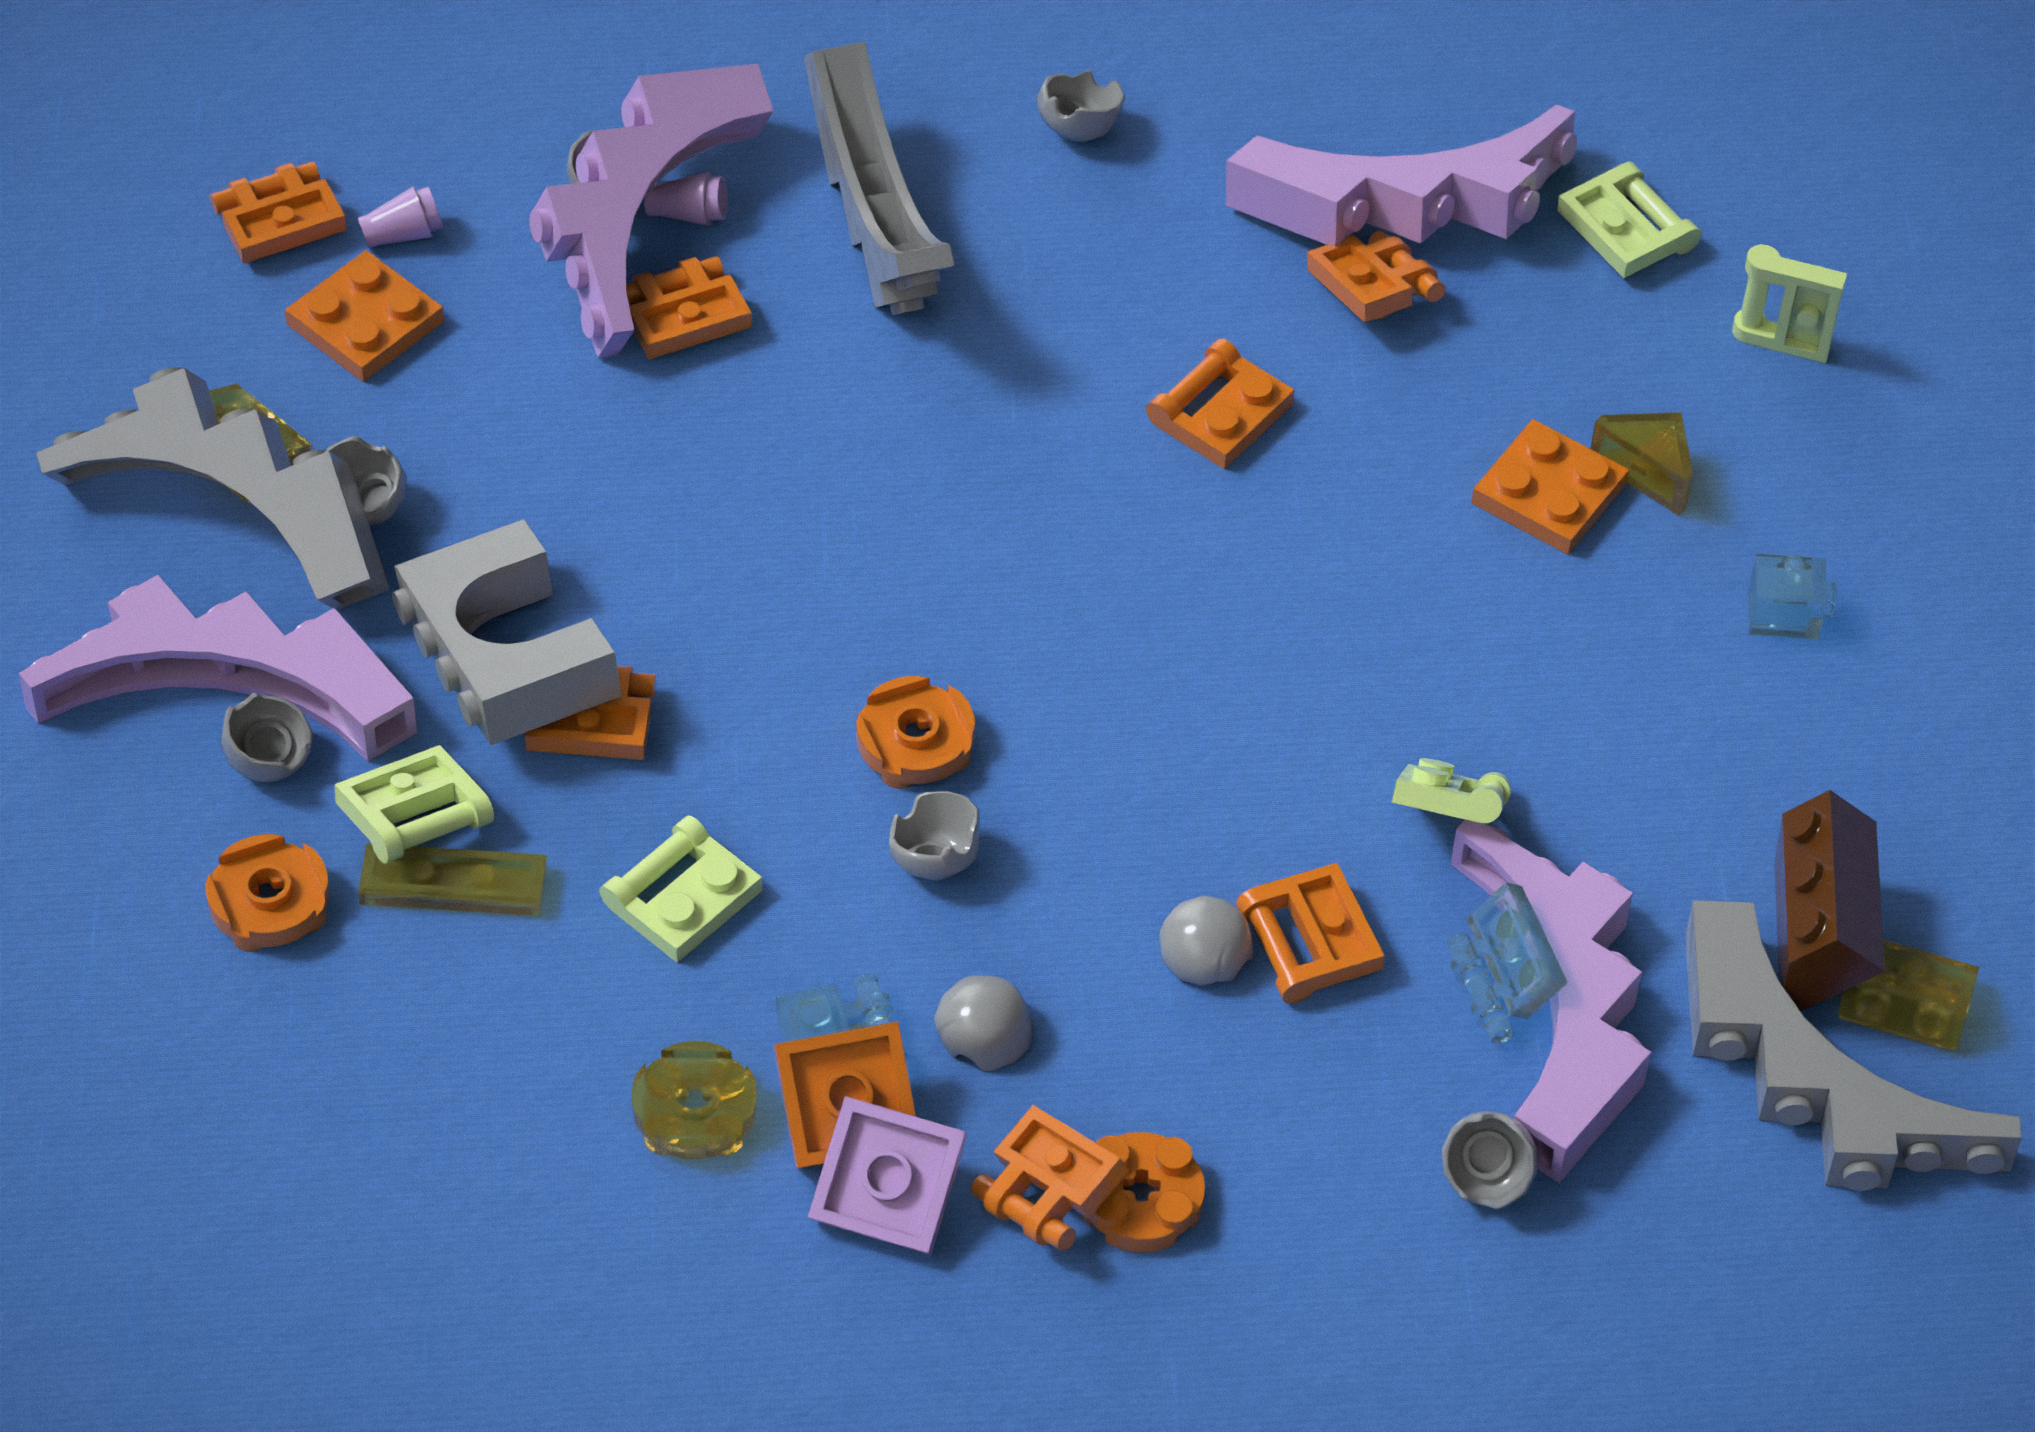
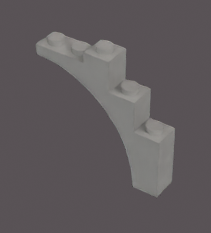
[804,42,954,315]
[36,367,390,611]
[1685,900,2022,1191]

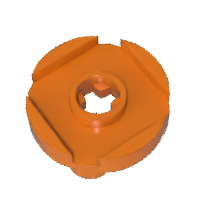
[856,676,975,789]
[205,834,330,952]
[1081,1132,1205,1253]

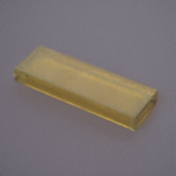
[358,843,548,916]

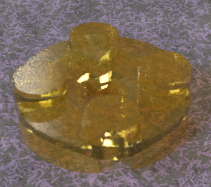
[632,1041,757,1159]

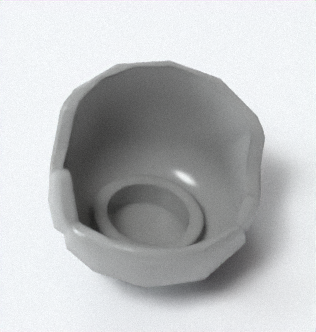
[1037,70,1125,142]
[326,436,407,527]
[221,693,312,783]
[889,791,980,881]
[1159,895,1254,985]
[934,976,1034,1071]
[1442,1111,1537,1209]

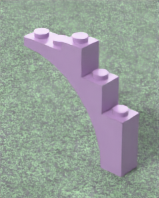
[529,64,774,358]
[1226,104,1577,247]
[19,575,417,762]
[1451,820,1651,1183]

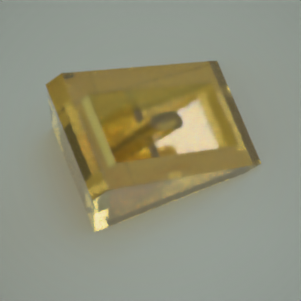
[1590,412,1693,516]

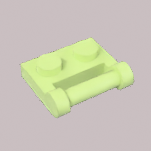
[1557,162,1702,278]
[1732,244,1847,364]
[335,745,494,863]
[1392,758,1512,823]
[599,815,762,963]

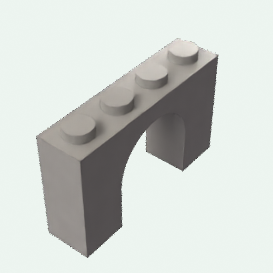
[392,519,622,746]

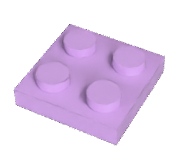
[808,1096,968,1256]

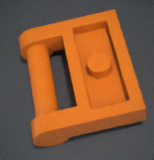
[1146,338,1295,470]
[1236,863,1385,1004]

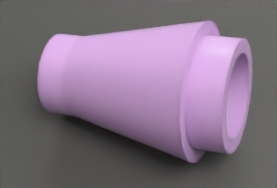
[644,171,727,226]
[358,186,444,249]

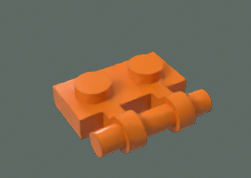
[210,161,347,264]
[1307,231,1445,323]
[626,256,752,360]
[525,666,656,760]
[971,1105,1129,1251]

